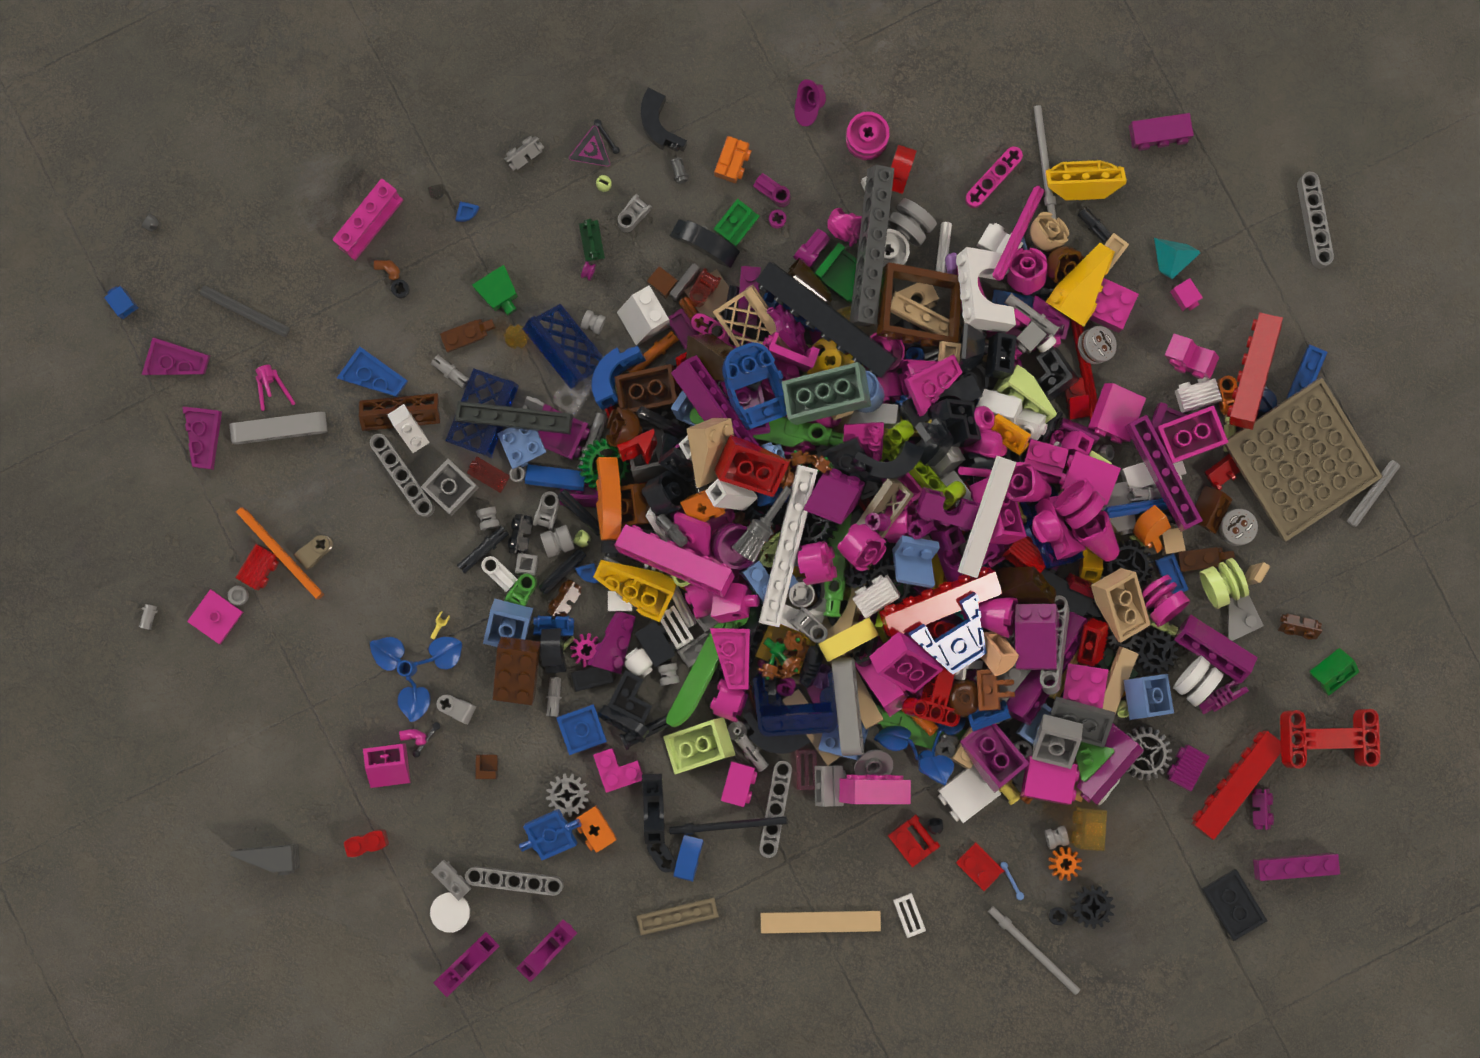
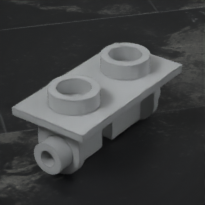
[504,136,544,171]
[431,860,472,901]

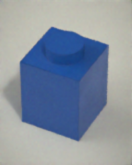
[104,286,139,319]

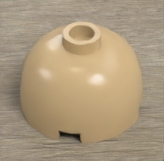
[1030,212,1069,252]

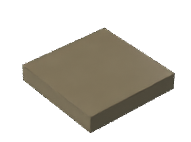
[684,269,739,322]

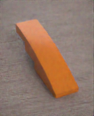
[596,457,622,540]

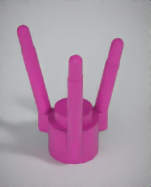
[256,365,295,411]

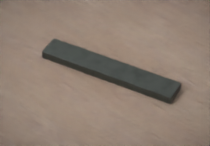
[455,401,573,434]

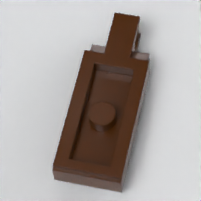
[440,319,496,353]
[1177,547,1235,572]

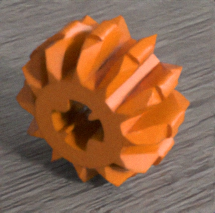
[1048,847,1082,881]

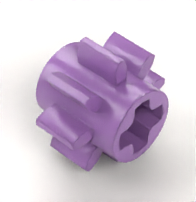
[813,664,834,689]

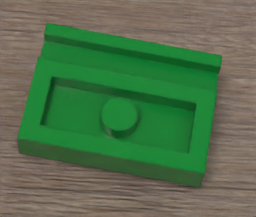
[713,199,760,247]

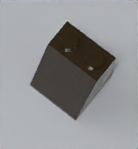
[686,333,734,381]
[993,566,1056,611]

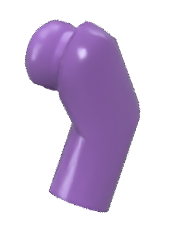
[945,252,957,275]

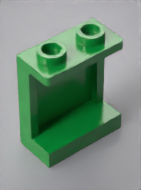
[815,243,857,305]

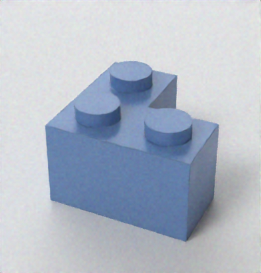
[739,560,798,605]

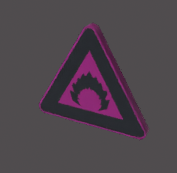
[569,126,610,167]

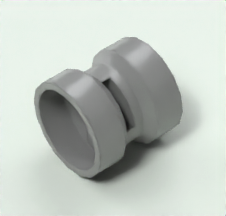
[580,310,606,335]
[476,507,500,531]
[657,663,680,686]
[1044,826,1069,850]

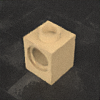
[1159,525,1186,555]

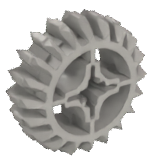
[1126,727,1172,780]

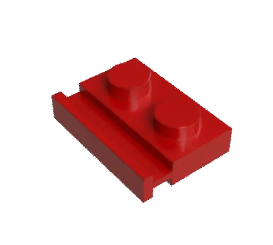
[955,842,1004,891]

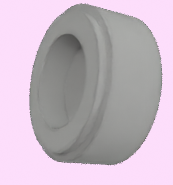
[228,586,249,606]

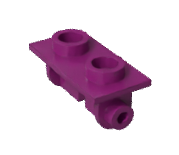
[1252,789,1274,830]

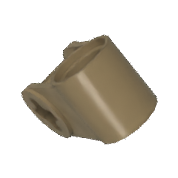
[294,535,333,570]

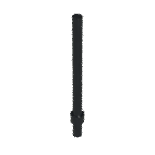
[669,816,788,835]

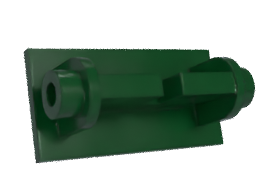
[579,219,605,261]

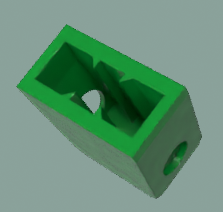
[472,265,518,316]

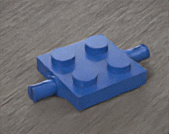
[519,809,582,860]

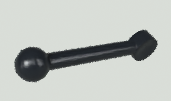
[594,119,620,154]
[413,722,441,758]

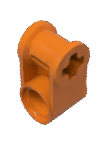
[1216,376,1238,415]

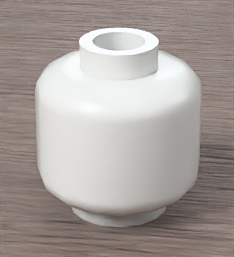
[625,647,653,677]

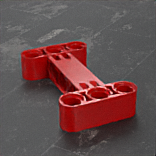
[902,620,960,727]
[1280,709,1380,769]

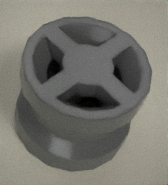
[936,733,959,758]

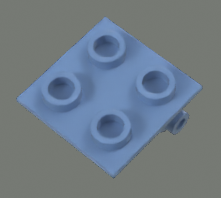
[497,428,546,469]

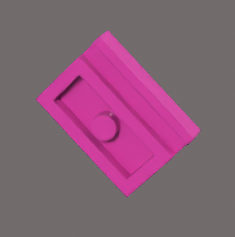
[1024,439,1069,478]

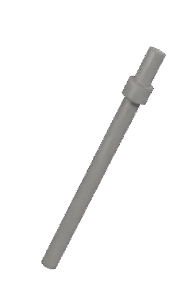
[1034,105,1056,219]
[988,906,1081,995]

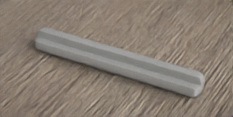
[1347,460,1400,527]

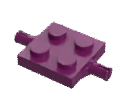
[767,305,810,355]

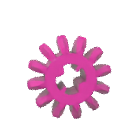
[570,633,599,667]

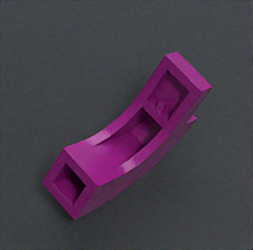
[516,919,577,982]
[433,932,500,997]

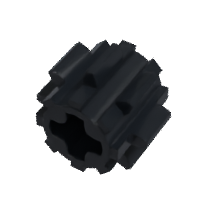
[844,564,869,589]

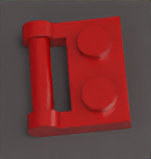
[887,814,940,868]

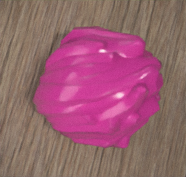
[828,208,862,247]

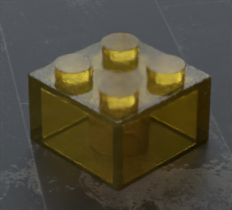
[1071,807,1107,851]

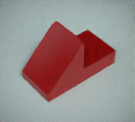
[1064,377,1089,420]
[617,429,657,465]

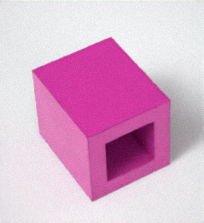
[1170,278,1203,311]
[1061,431,1094,456]

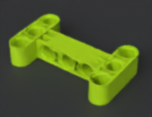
[880,420,966,510]

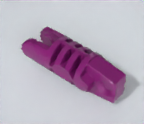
[1199,679,1249,715]

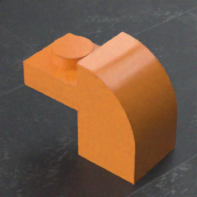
[1134,505,1171,553]

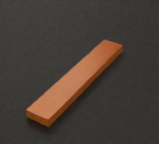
[236,507,324,600]

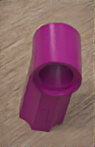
[753,173,791,207]
[793,229,831,268]
[907,514,941,539]

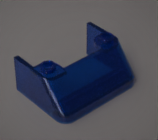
[753,669,838,737]

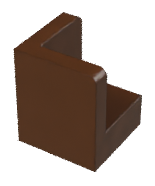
[647,267,678,299]
[476,755,498,779]

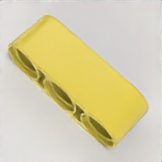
[818,617,879,662]

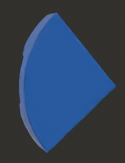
[455,201,480,222]
[575,563,599,583]

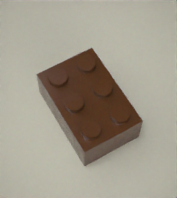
[614,364,681,415]
[493,636,540,705]

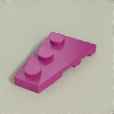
[904,354,962,416]
[710,628,750,690]

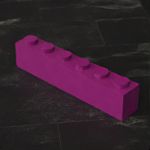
[671,355,759,446]
[1125,415,1203,532]
[1006,612,1088,726]

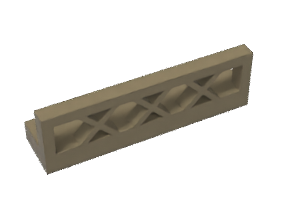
[856,478,914,538]

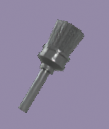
[732,486,792,562]

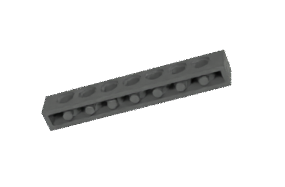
[850,165,894,327]

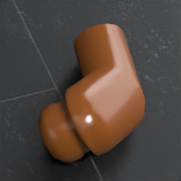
[374,260,400,280]

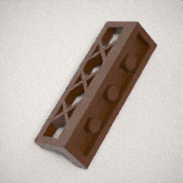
[359,393,441,431]

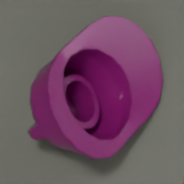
[794,79,826,126]

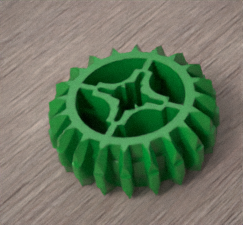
[578,438,631,491]

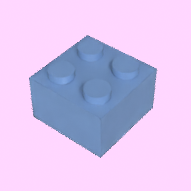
[483,599,533,647]
[1123,674,1174,720]

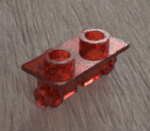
[467,457,510,493]

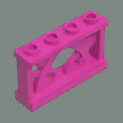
[333,179,404,261]

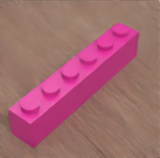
[615,524,734,598]

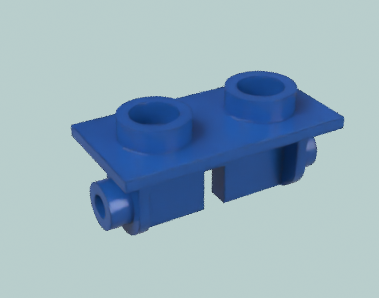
[533,615,574,636]

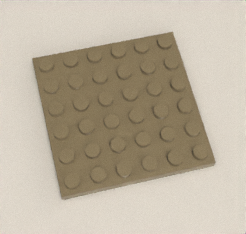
[1224,378,1382,542]

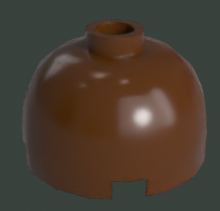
[1047,246,1084,284]
[606,407,642,447]
[947,678,979,718]

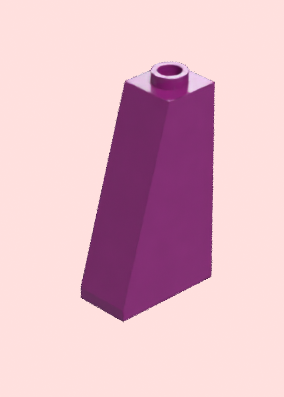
[1077,723,1144,805]

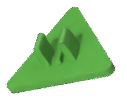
[1076,742,1115,782]

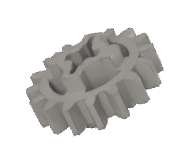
[546,773,589,817]

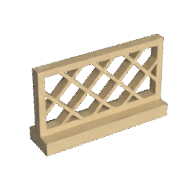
[713,284,792,351]

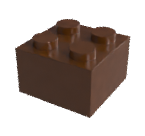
[620,483,650,529]

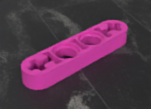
[965,146,1023,208]
[691,313,753,349]

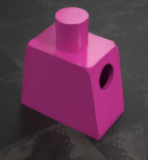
[711,583,760,623]

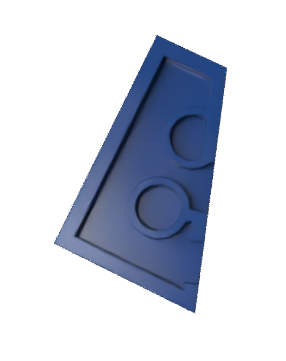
[337,346,408,397]

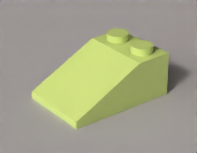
[993,365,1057,423]
[663,718,735,774]

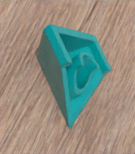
[1154,238,1200,279]

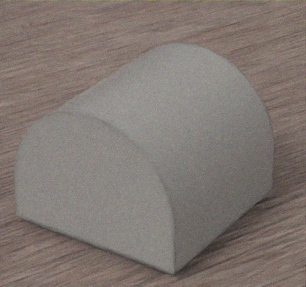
[515,553,538,576]

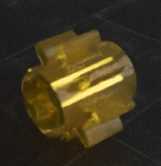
[503,324,529,349]

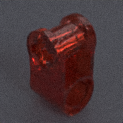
[689,268,722,307]

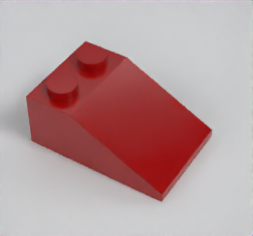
[714,435,790,497]

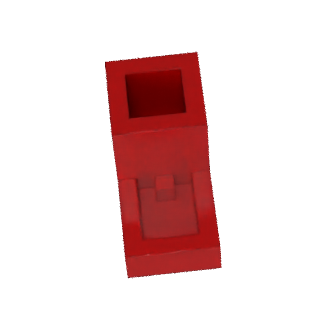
[891,145,917,194]

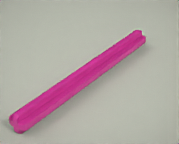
[992,186,1044,281]

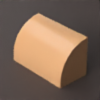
[981,632,1019,676]

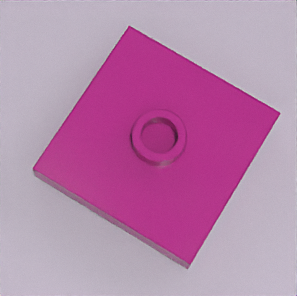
[674,512,711,558]
[187,589,244,645]

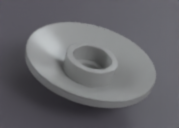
[854,750,893,775]

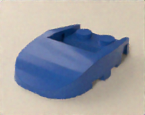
[722,342,787,430]

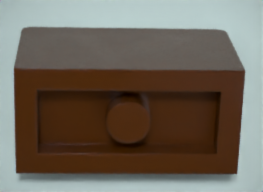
[1195,486,1233,534]

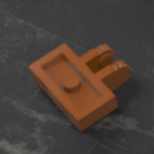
[976,669,1015,711]

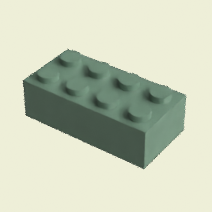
[782,362,871,425]

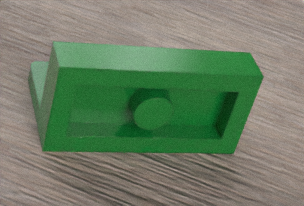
[1310,648,1359,696]

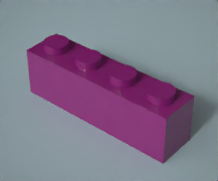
[1174,614,1258,683]
[1253,853,1340,881]

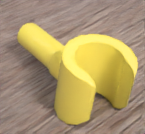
[430,611,450,639]

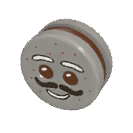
[1078,326,1117,364]
[1219,509,1258,546]

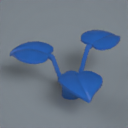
[370,637,462,722]
[874,718,966,786]

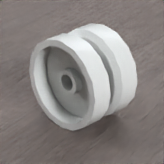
[883,229,910,267]
[1173,656,1224,707]

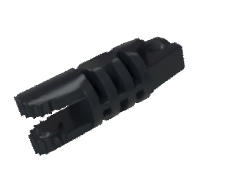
[799,643,824,688]

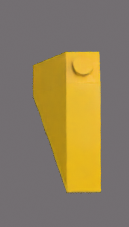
[1046,243,1115,326]
[593,560,676,622]

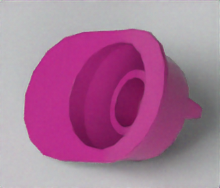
[962,429,1007,458]
[1032,499,1064,545]

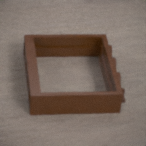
[877,262,961,347]

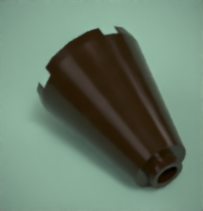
[788,258,832,305]

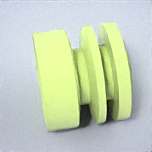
[1199,558,1249,609]

